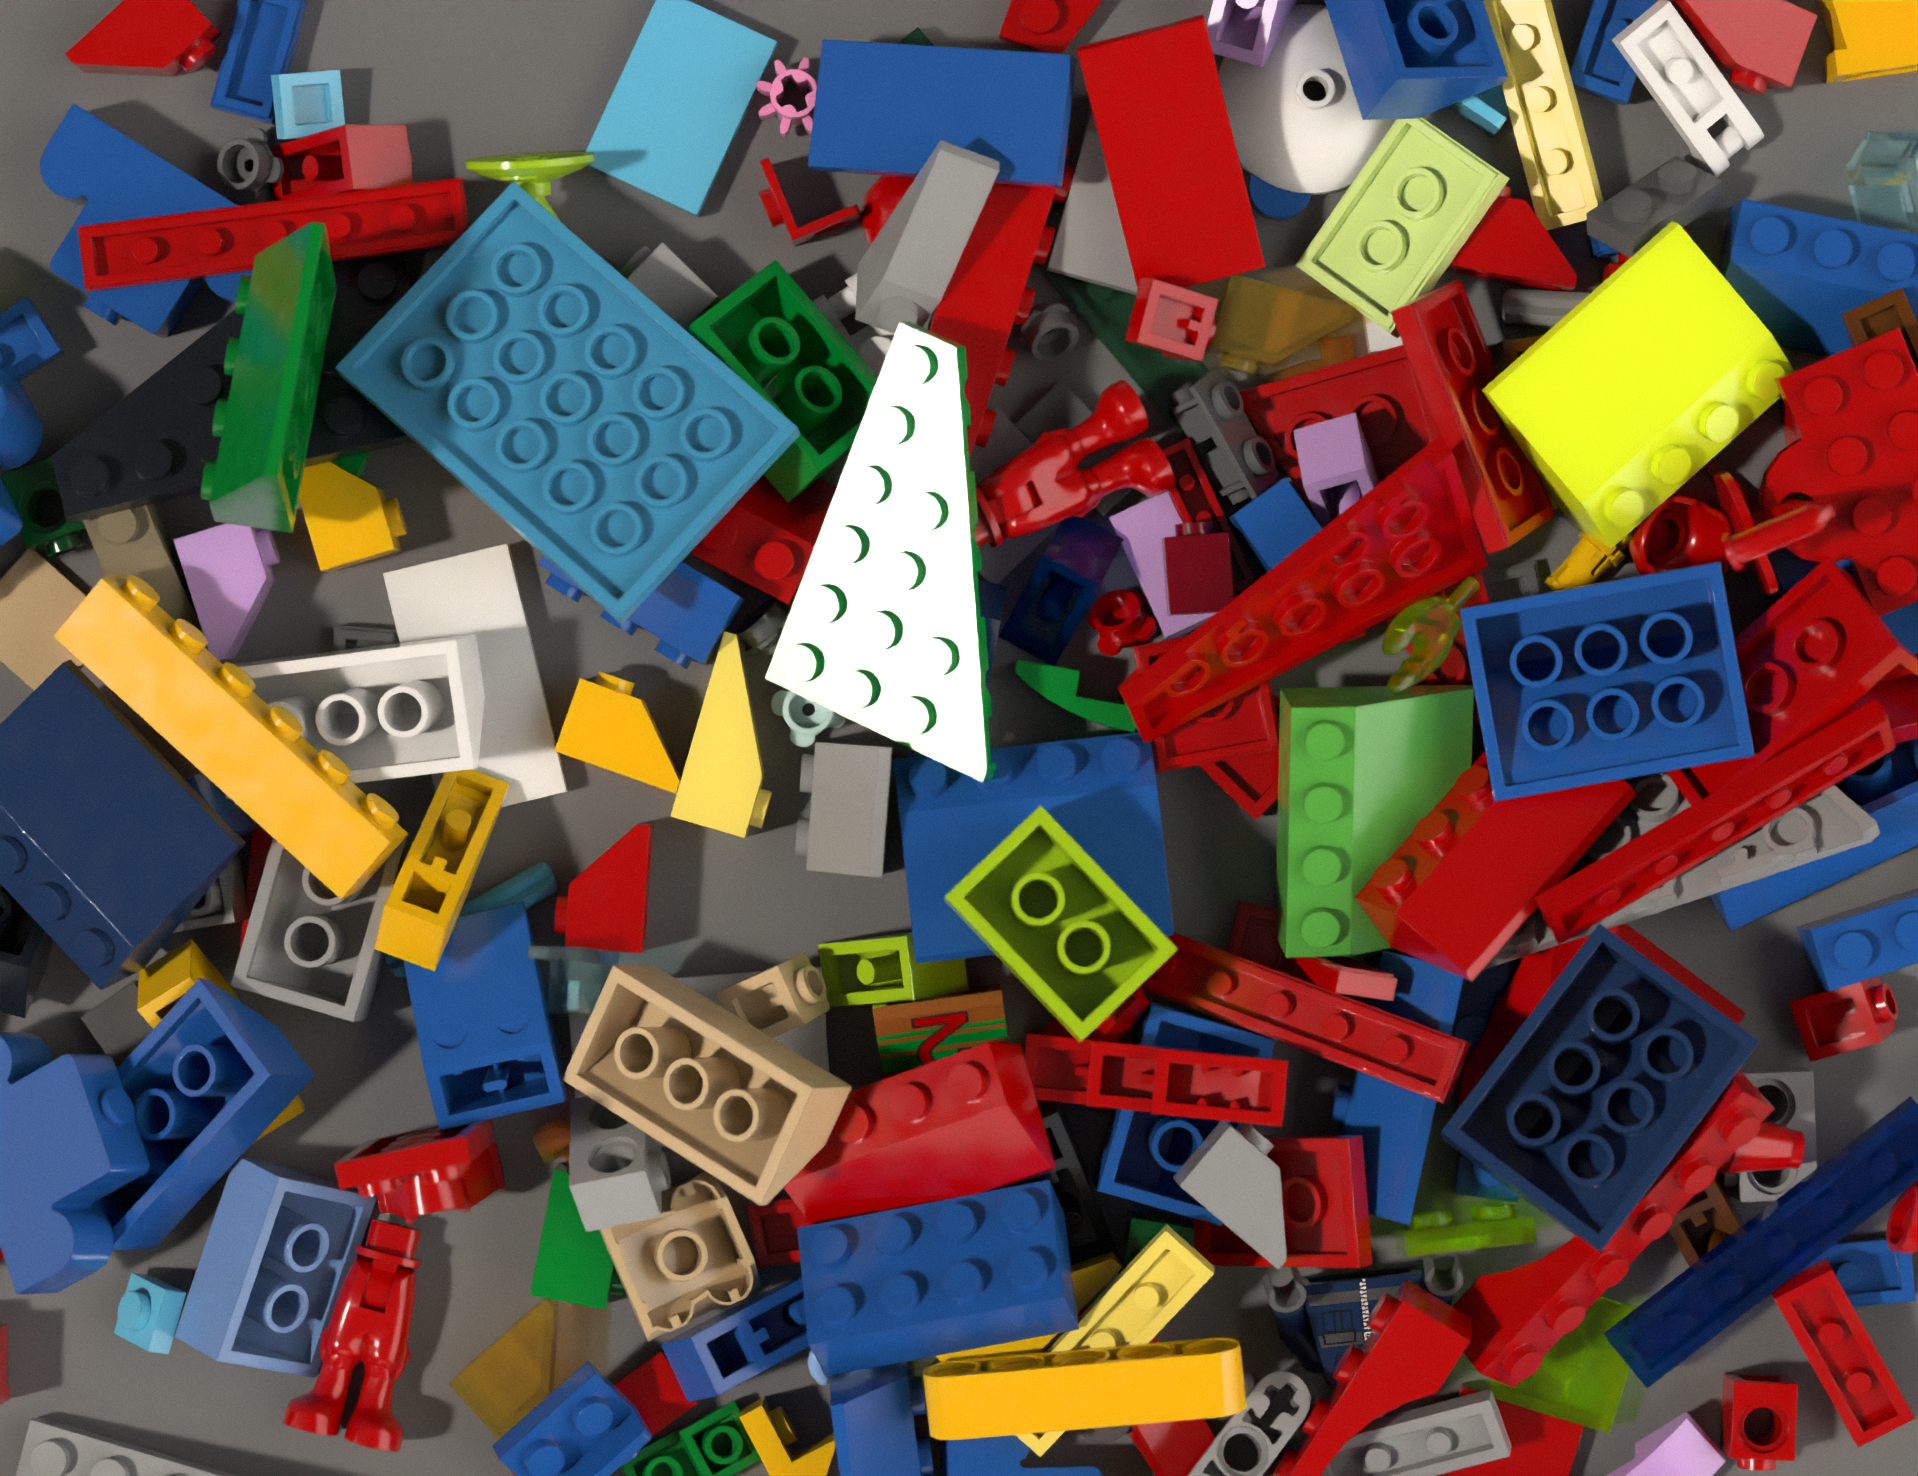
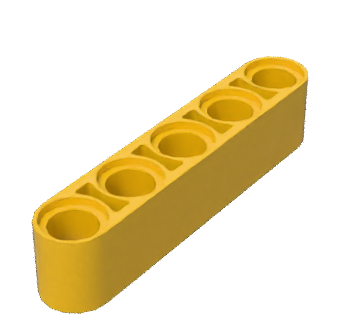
[922,1337,1247,1440]

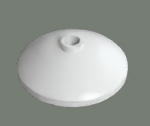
[1218,4,1396,195]

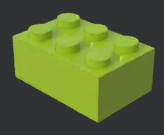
[944,805,1178,1043]

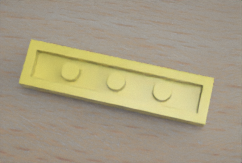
[1483,0,1604,230]
[1016,1224,1215,1457]

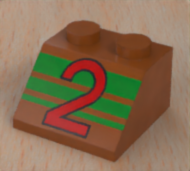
[872,983,1009,1079]

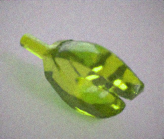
[1382,576,1480,692]

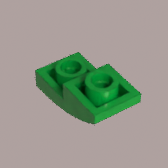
[619,1401,761,1476]

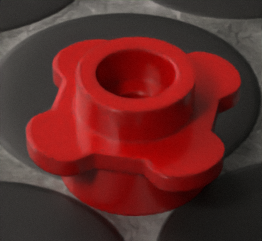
[1087,590,1157,656]

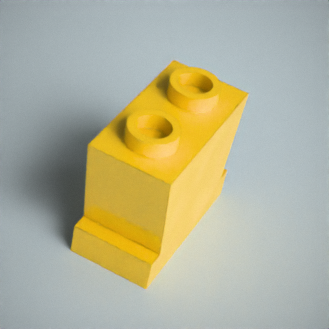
[1817,0,1918,85]

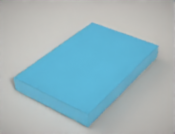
[586,0,778,217]

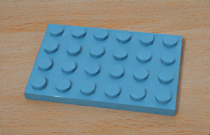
[335,181,800,625]

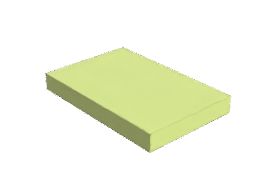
[1296,117,1510,338]

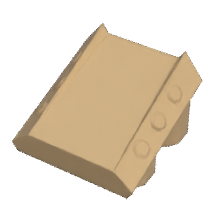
[599,1172,761,1341]

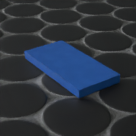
[808,39,1077,188]

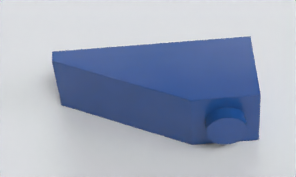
[661,1274,809,1402]

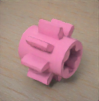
[756,57,818,138]

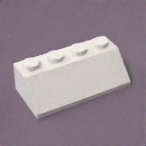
[225,633,485,799]

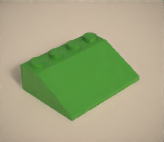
[1275,685,1474,958]

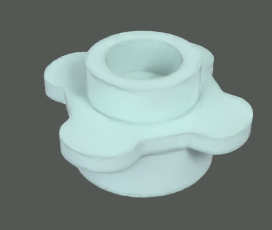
[771,690,846,747]

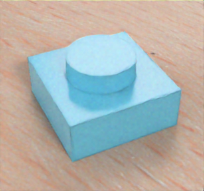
[271,70,345,139]
[113,1272,186,1354]

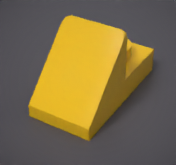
[739,1396,836,1476]

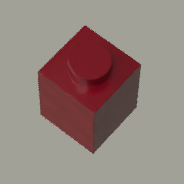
[1162,521,1234,616]

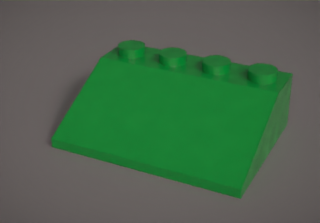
[201,222,337,533]

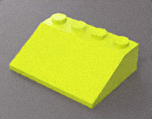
[1482,221,1794,549]

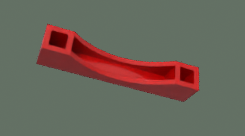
[1452,1070,1775,1388]
[1267,1279,1472,1476]

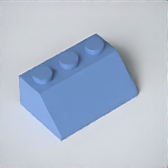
[174,1156,377,1378]

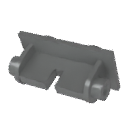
[1170,365,1280,505]

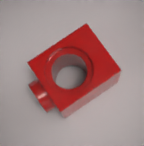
[1720,1373,1798,1471]

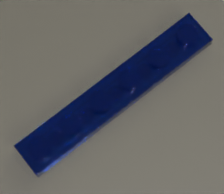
[1604,1096,1918,1388]

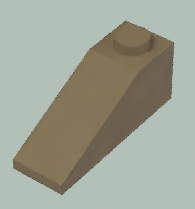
[83,503,209,651]

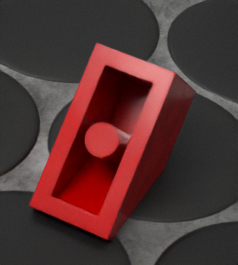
[65,0,222,77]
[269,125,414,201]
[1445,186,1578,292]
[554,823,654,953]

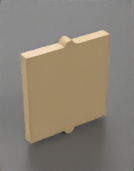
[0,549,87,690]

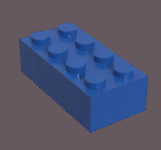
[797,1180,1079,1376]

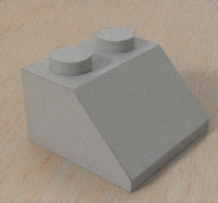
[795,742,893,878]

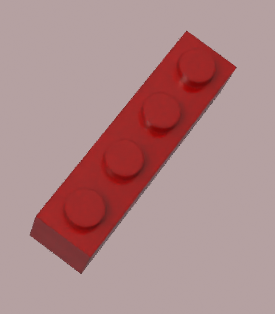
[1162,438,1255,593]

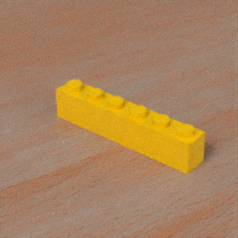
[53,574,408,899]

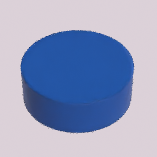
[1247,174,1312,221]

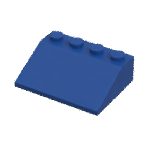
[1460,561,1755,802]
[893,733,1174,964]

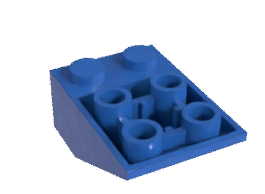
[403,900,569,1130]

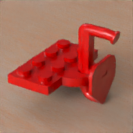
[1714,328,1918,617]

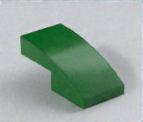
[1014,660,1136,733]

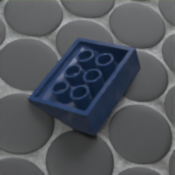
[0,659,245,990]
[1441,923,1760,1253]

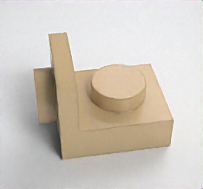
[716,952,830,1038]

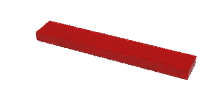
[77,177,470,293]
[1534,699,1896,944]
[1140,932,1471,1104]

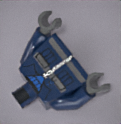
[1262,1252,1464,1418]

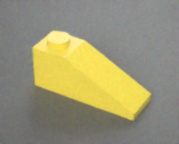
[670,631,772,838]

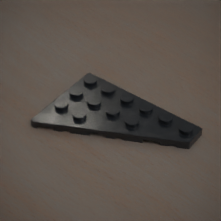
[51,253,414,524]

